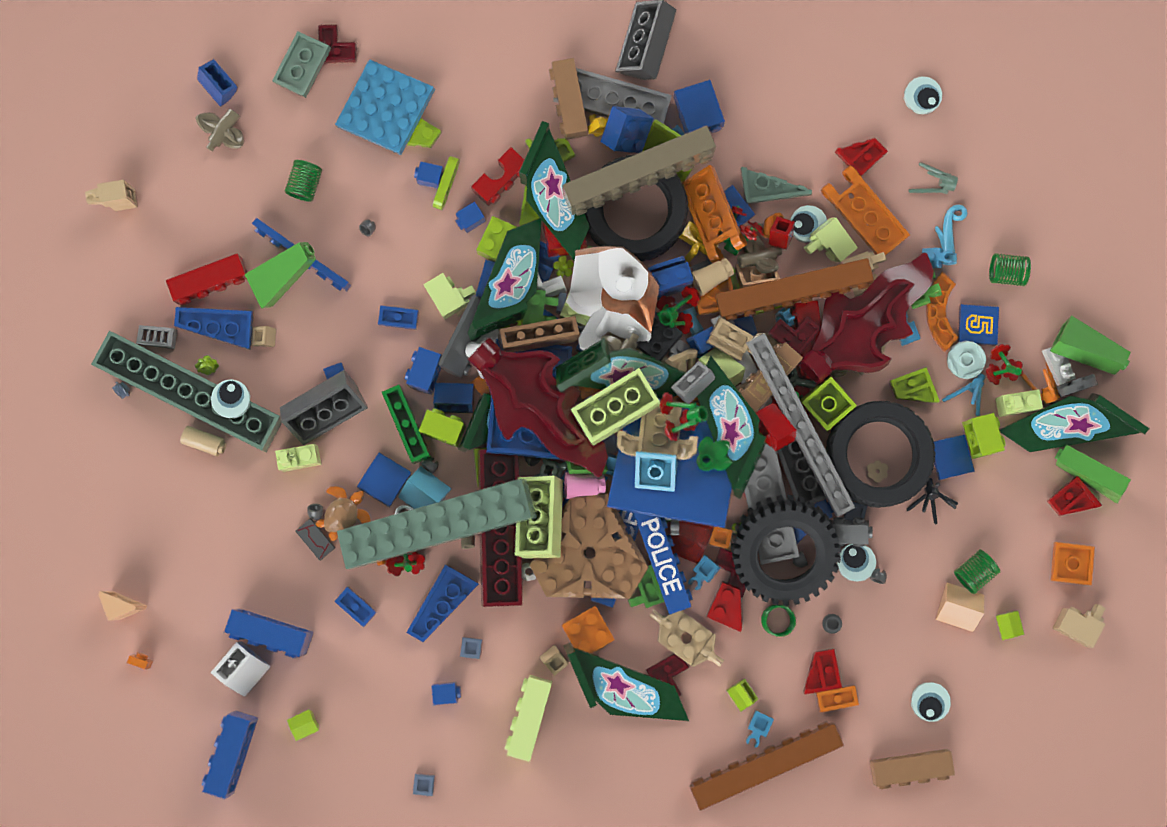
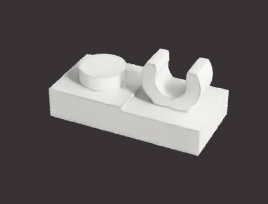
[1042,347,1076,386]

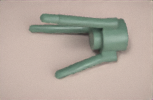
[909,162,958,194]

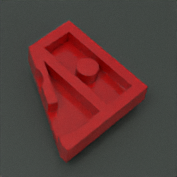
[835,138,888,176]
[1047,476,1102,516]
[707,581,742,632]
[803,649,842,695]

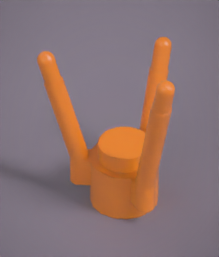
[1021,362,1060,404]

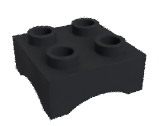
[636,311,682,361]

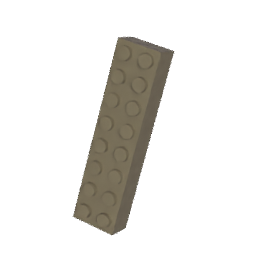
[562,125,716,216]

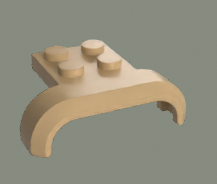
[617,400,698,460]

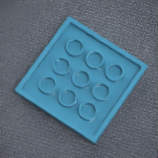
[335,59,435,155]

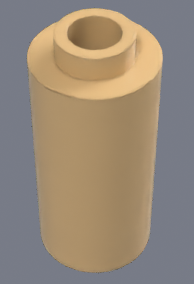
[180,426,227,456]

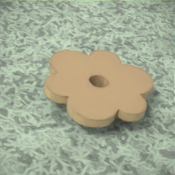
[867,460,888,483]

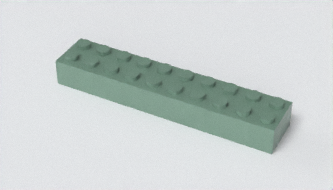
[91,331,282,453]
[337,479,537,569]

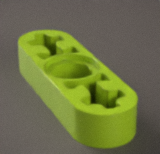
[433,156,460,210]

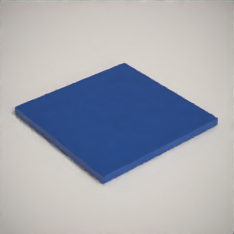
[607,399,732,528]

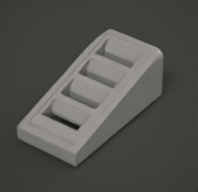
[136,325,177,349]

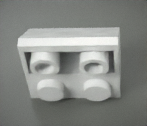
[211,641,271,697]

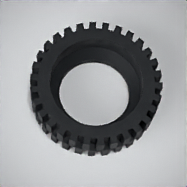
[731,495,841,606]

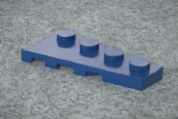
[174,307,253,350]
[406,565,479,642]

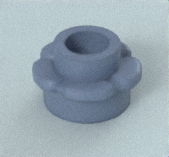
[112,382,130,399]

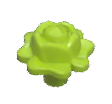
[195,355,219,375]

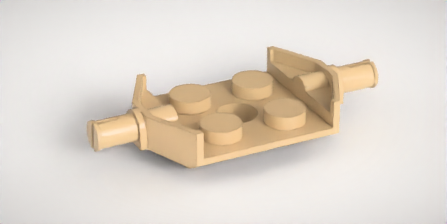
[650,609,724,667]

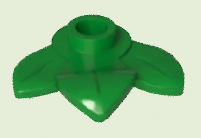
[696,436,732,471]

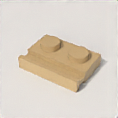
[706,318,753,361]

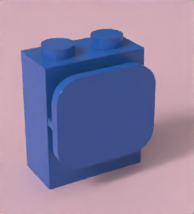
[673,80,725,134]
[648,256,694,300]

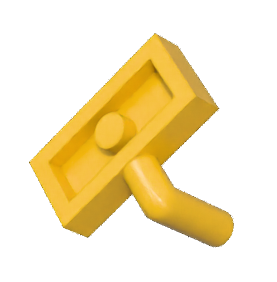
[587,114,608,137]
[679,221,720,264]

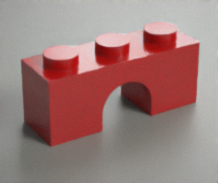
[471,147,525,206]

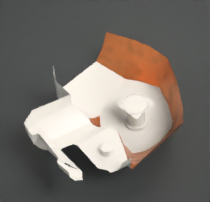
[566,246,659,350]

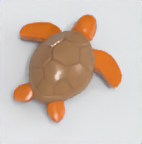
[316,486,371,541]

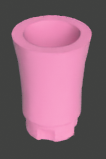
[564,472,606,499]

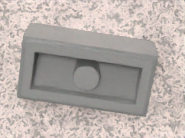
[671,361,715,404]

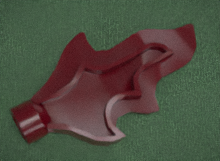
[799,252,934,384]
[468,337,608,478]

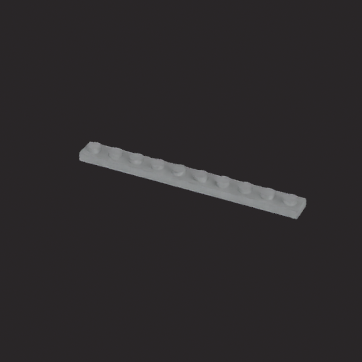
[746,333,855,517]

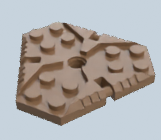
[530,494,649,599]

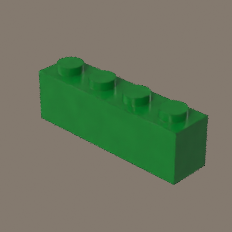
[382,385,432,464]

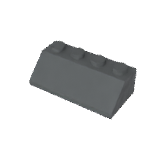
[615,0,677,80]
[438,295,482,379]
[280,370,368,445]
[777,438,826,503]

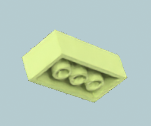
[571,368,660,446]
[515,476,563,558]
[505,675,552,762]

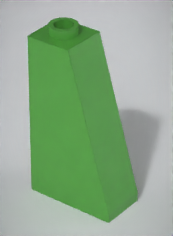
[245,242,316,308]
[1050,315,1131,375]
[1055,445,1131,504]

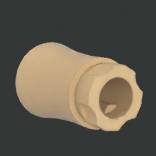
[691,258,734,296]

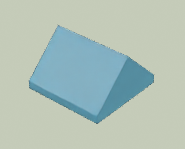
[635,451,678,492]
[398,466,452,509]

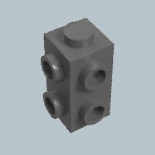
[830,517,873,547]

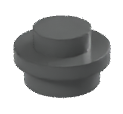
[822,614,842,634]

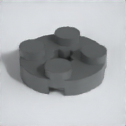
[1056,374,1098,397]

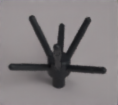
[906,478,958,525]

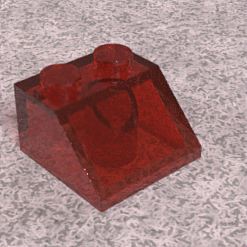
[668,521,714,564]

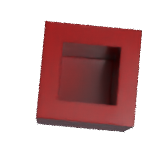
[769,216,795,250]

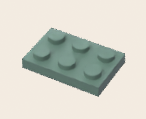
[272,31,331,98]

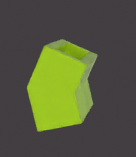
[996,611,1025,640]
[726,679,758,712]
[287,710,319,741]

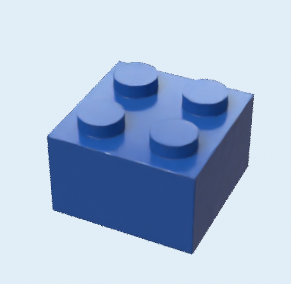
[600,106,654,153]
[405,347,442,395]

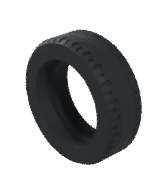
[584,155,688,262]
[825,401,935,508]

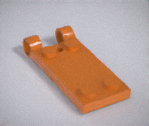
[682,165,747,263]
[821,166,910,256]

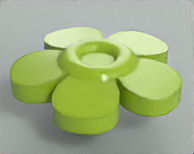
[553,256,574,277]

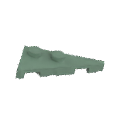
[740,167,812,204]

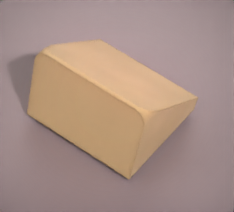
[251,326,276,347]
[540,645,569,676]

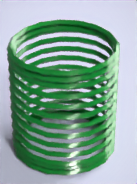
[284,160,323,202]
[989,253,1031,286]
[954,549,1000,594]
[761,605,796,637]

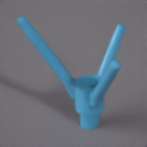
[942,373,986,416]

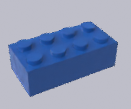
[224,609,314,658]
[202,711,259,799]

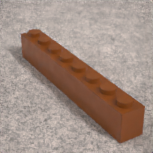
[716,258,874,321]
[689,721,844,811]

